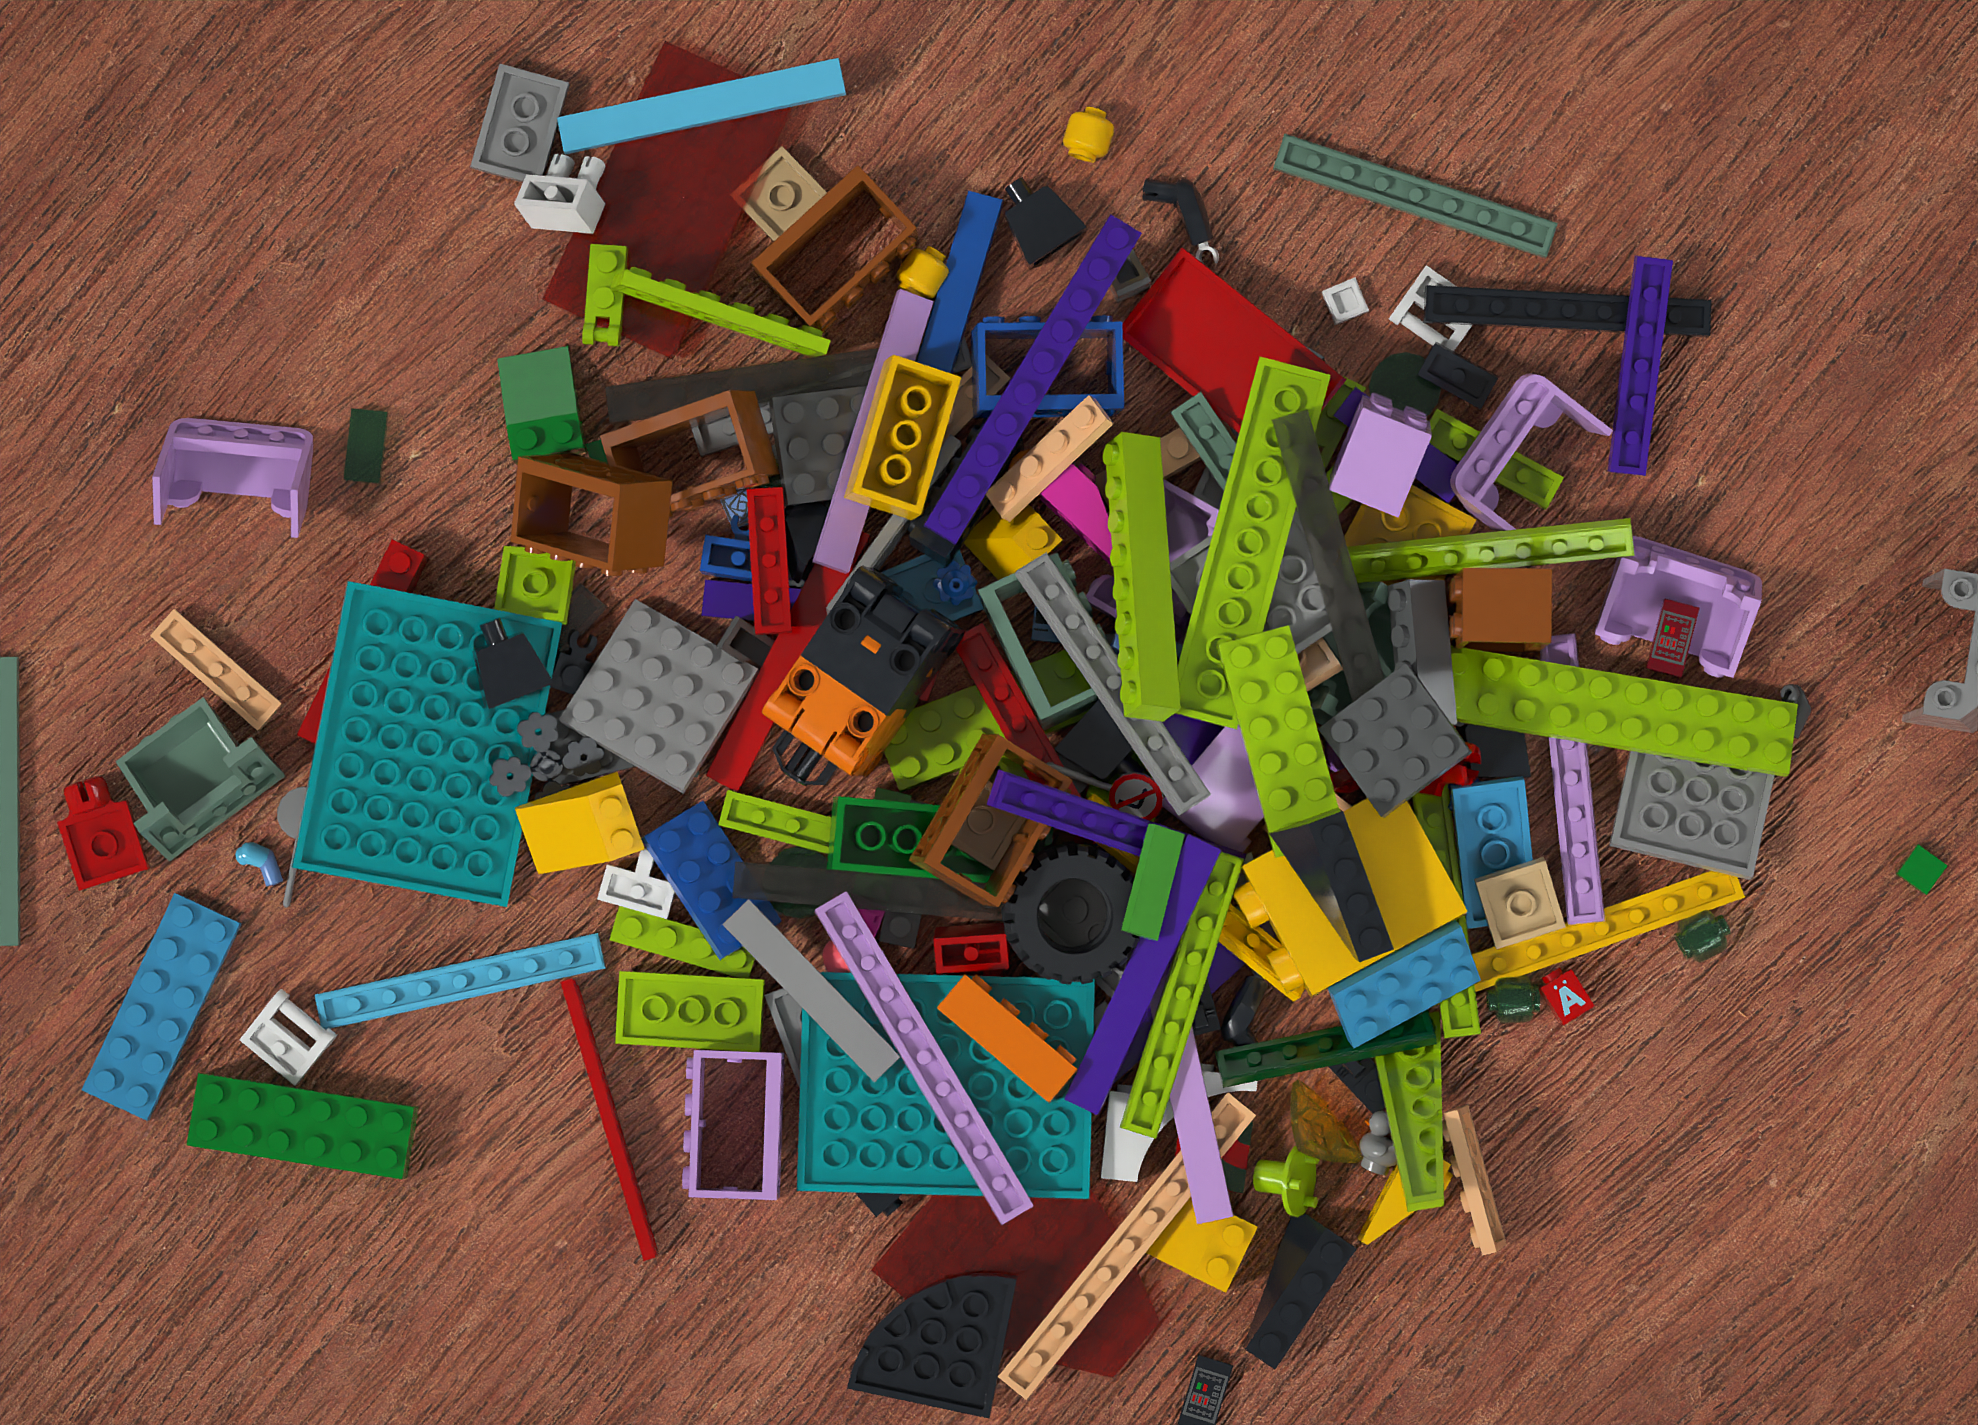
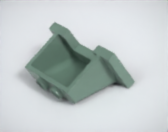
[115,697,286,861]

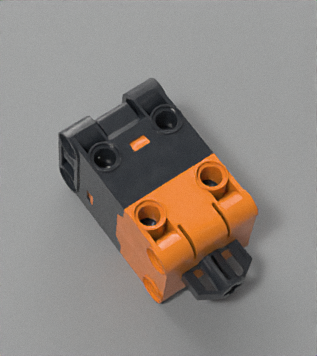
[762,565,965,786]

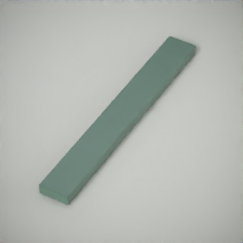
[1273,134,1558,259]
[0,657,20,946]

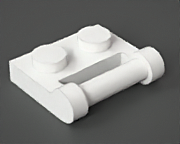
[1389,265,1472,351]
[240,989,337,1086]

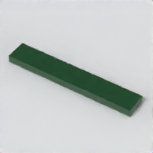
[1215,1009,1436,1088]

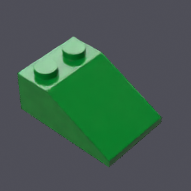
[497,346,587,465]

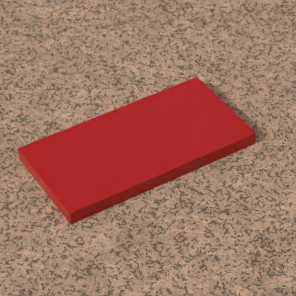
[1122,247,1347,433]

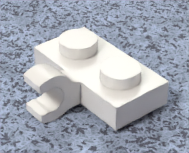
[597,848,675,919]

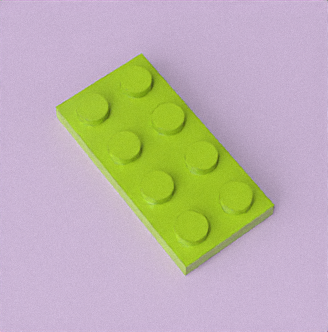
[615,971,765,1052]

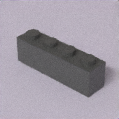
[1388,579,1457,725]

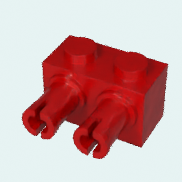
[933,922,1011,977]

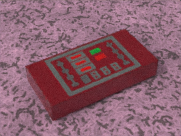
[1645,599,1700,678]

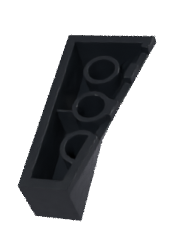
[1269,807,1394,962]
[1243,1213,1357,1370]

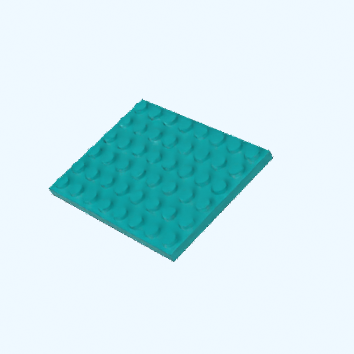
[291,581,562,907]
[797,972,1095,1199]

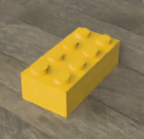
[844,354,961,520]

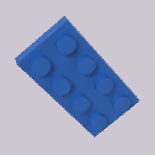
[641,801,782,961]

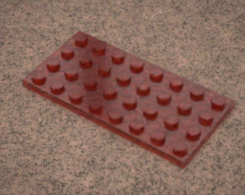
[542,41,793,360]

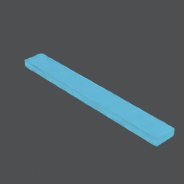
[557,58,846,154]
[315,933,606,1030]

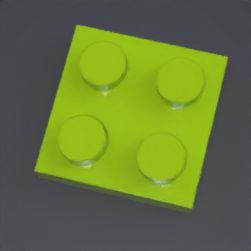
[494,546,575,625]

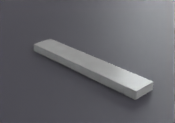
[826,434,962,615]
[722,899,901,1082]

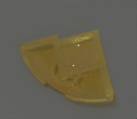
[1290,1080,1363,1163]

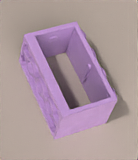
[1329,393,1432,517]
[682,1050,785,1200]

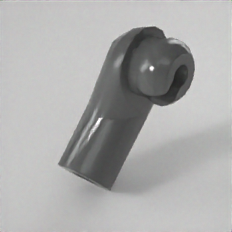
[1780,684,1811,739]

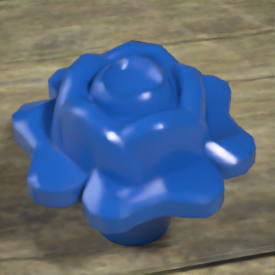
[933,561,977,605]

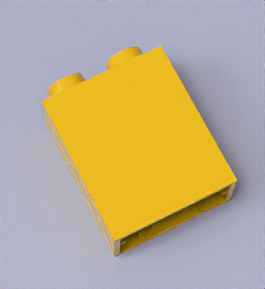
[1233,798,1468,998]

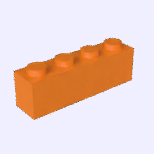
[937,974,1078,1103]

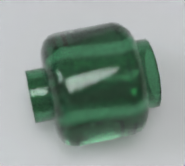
[1674,910,1731,963]
[1486,975,1540,1024]

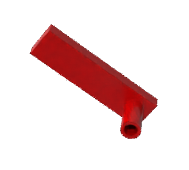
[746,487,792,635]

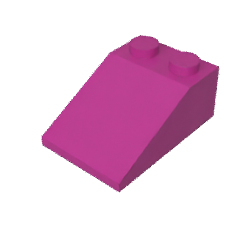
[1040,463,1113,568]

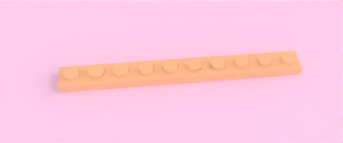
[998,1092,1256,1400]

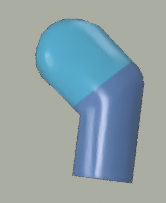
[235,842,283,887]

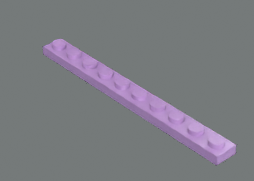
[815,891,1034,1226]

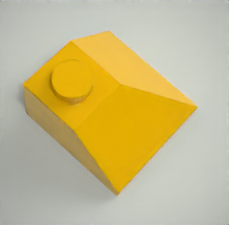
[964,505,1063,580]

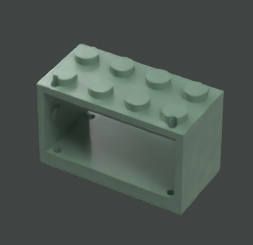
[978,553,1108,731]

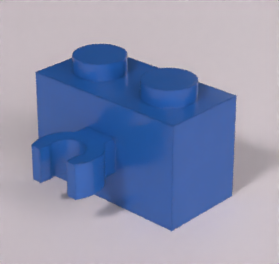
[700,515,752,582]

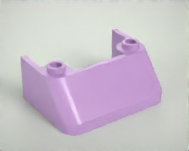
[1450,373,1613,532]
[152,418,313,538]

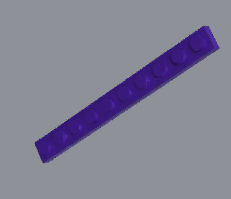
[924,215,1142,545]

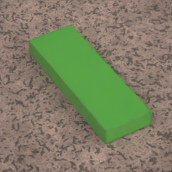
[1121,824,1185,941]

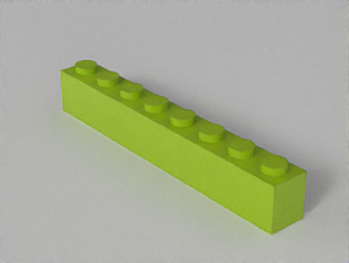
[1103,432,1181,722]

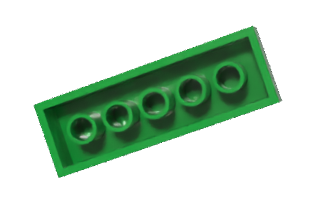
[827,796,1054,883]
[187,1073,419,1179]

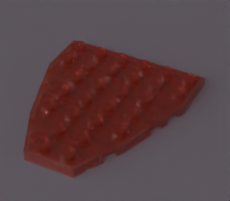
[871,1188,1160,1378]

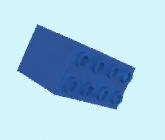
[971,315,1124,418]

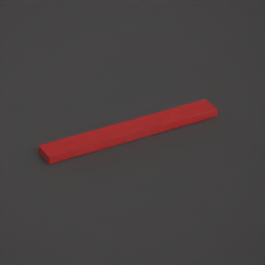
[706,531,871,792]
[560,978,659,1261]

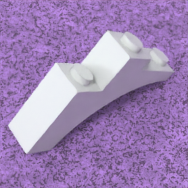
[1101,1063,1257,1182]

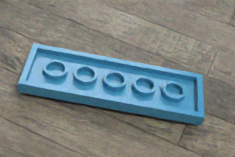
[82,893,242,1121]

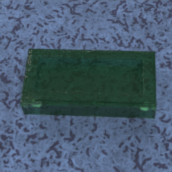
[343,408,389,485]

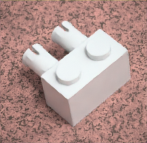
[514,154,606,234]

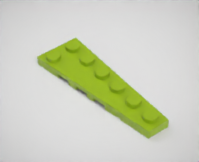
[1375,1011,1444,1212]

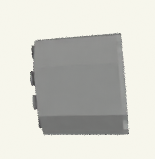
[1902,569,1978,733]

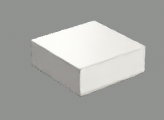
[1321,277,1369,325]

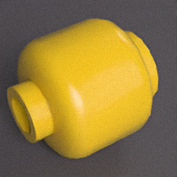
[1063,107,1115,163]
[896,246,949,299]

